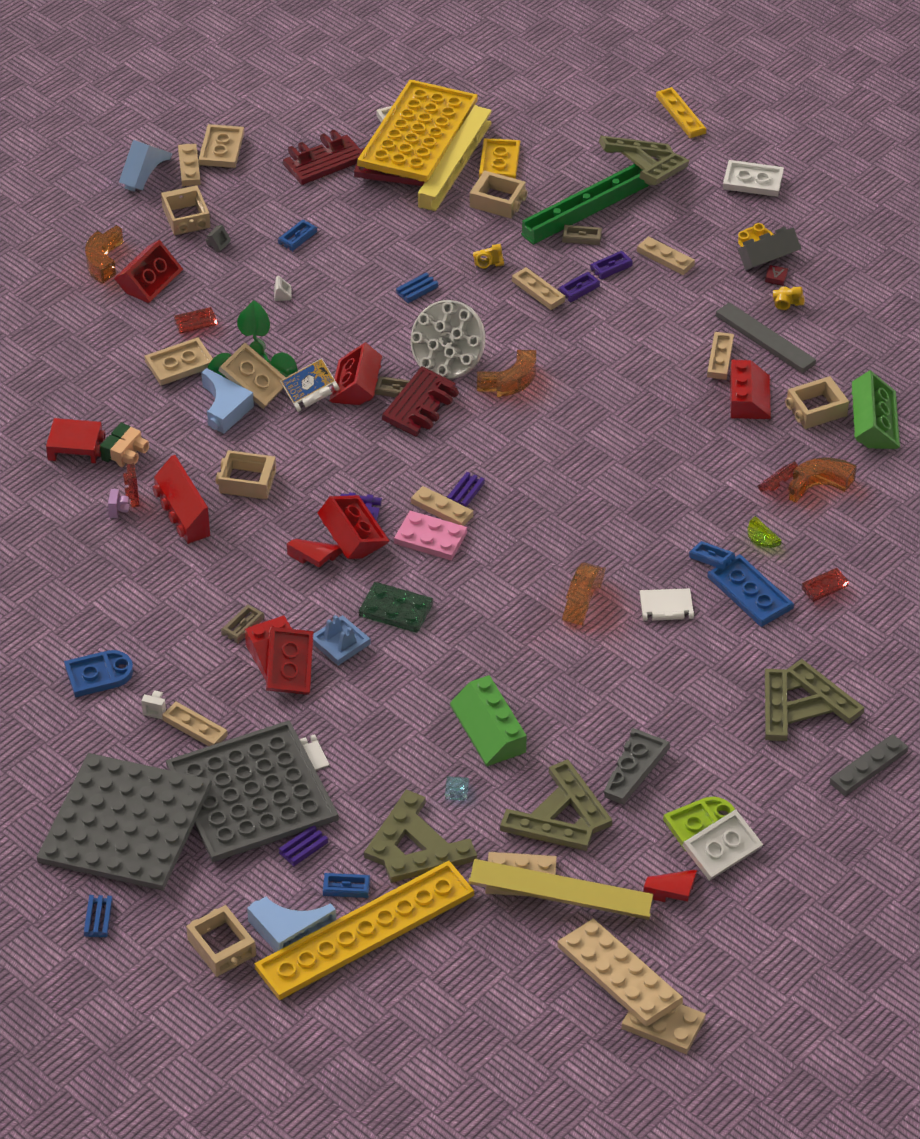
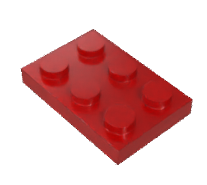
[266,627,314,695]

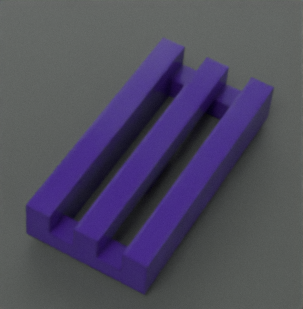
[590,250,633,280]
[558,272,600,303]
[447,472,485,507]
[279,826,328,867]

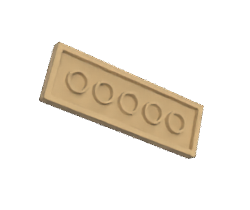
[557,918,683,1027]

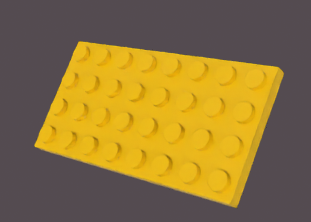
[357,79,478,182]

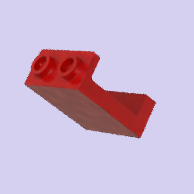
[46,418,106,464]

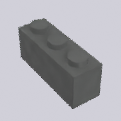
[738,226,802,270]

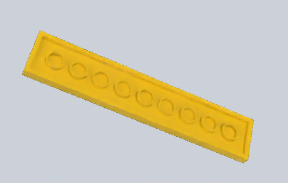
[254,861,474,1001]

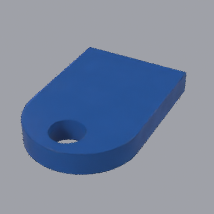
[64,650,133,698]

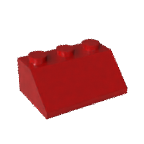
[114,239,183,303]
[329,342,382,405]
[730,360,771,419]
[317,495,390,559]

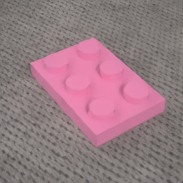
[394,511,467,561]

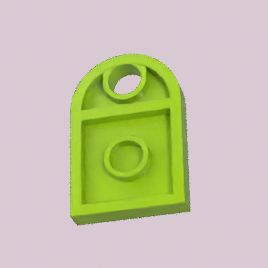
[663,797,735,852]

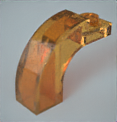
[85,225,123,284]
[477,350,536,397]
[788,457,857,503]
[562,562,606,626]

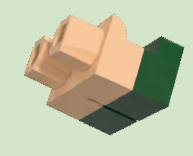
[100,422,149,467]

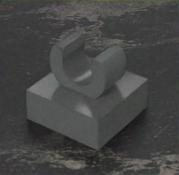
[205,225,231,252]

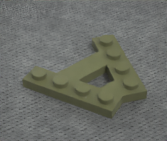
[599,136,690,185]
[765,659,865,741]
[500,759,612,851]
[364,789,477,883]

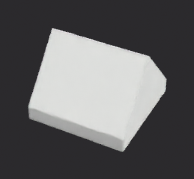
[274,276,292,301]

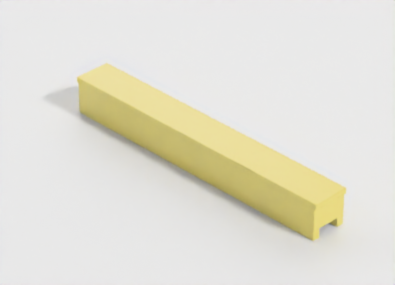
[418,105,491,211]
[469,859,653,920]

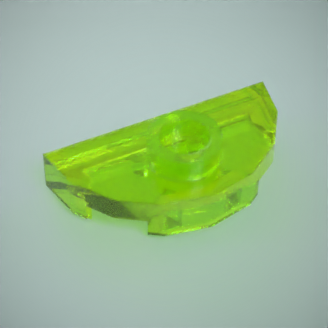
[747,516,782,548]

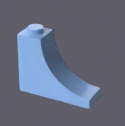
[119,140,172,192]
[201,368,254,434]
[247,897,336,952]

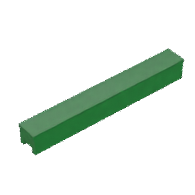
[521,164,650,245]

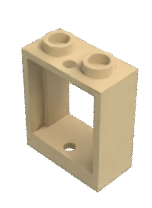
[470,170,528,218]
[161,185,210,235]
[785,376,849,429]
[216,450,276,499]
[186,905,256,977]

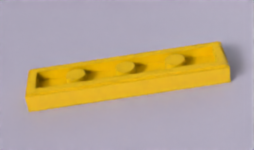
[656,87,706,138]

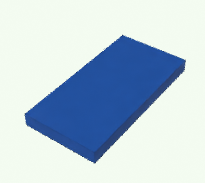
[707,554,794,627]

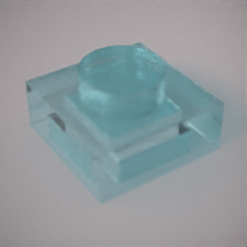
[445,776,469,801]

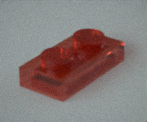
[174,307,217,334]
[757,461,799,492]
[123,463,140,507]
[801,568,849,602]

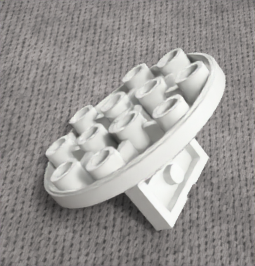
[411,300,485,379]

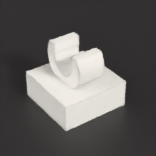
[141,690,166,719]

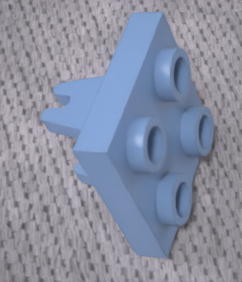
[313,615,371,666]

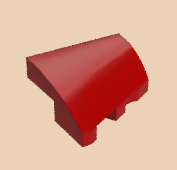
[287,539,342,568]
[643,870,698,902]

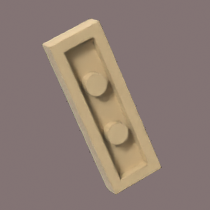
[178,144,201,186]
[637,236,695,275]
[512,267,565,310]
[707,332,734,380]
[411,486,473,526]
[162,702,228,746]

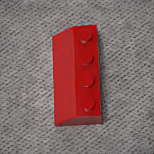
[152,455,210,544]

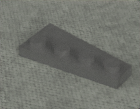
[604,728,670,805]

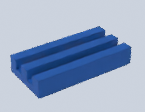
[278,220,317,251]
[396,272,438,303]
[689,541,736,570]
[323,873,370,898]
[84,895,113,937]

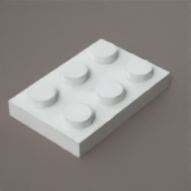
[723,160,784,197]
[682,810,763,881]

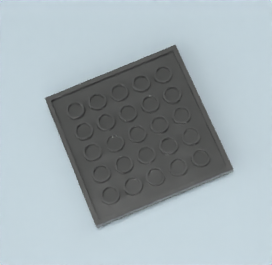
[166,720,339,862]
[37,753,212,891]

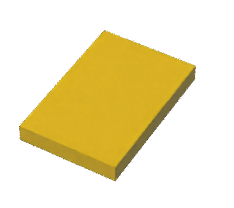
[479,138,520,179]

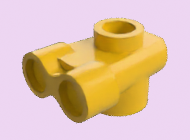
[473,243,504,268]
[773,287,805,310]

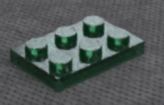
[359,582,433,633]

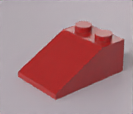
[245,615,292,680]

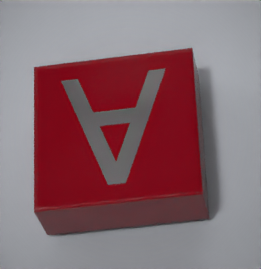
[765,265,788,286]

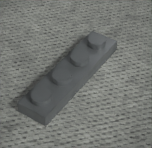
[829,734,908,796]

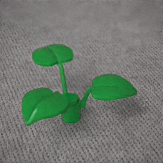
[208,301,298,380]

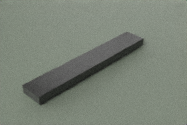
[716,302,816,374]

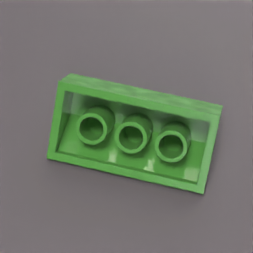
[852,370,900,449]
[450,675,527,767]

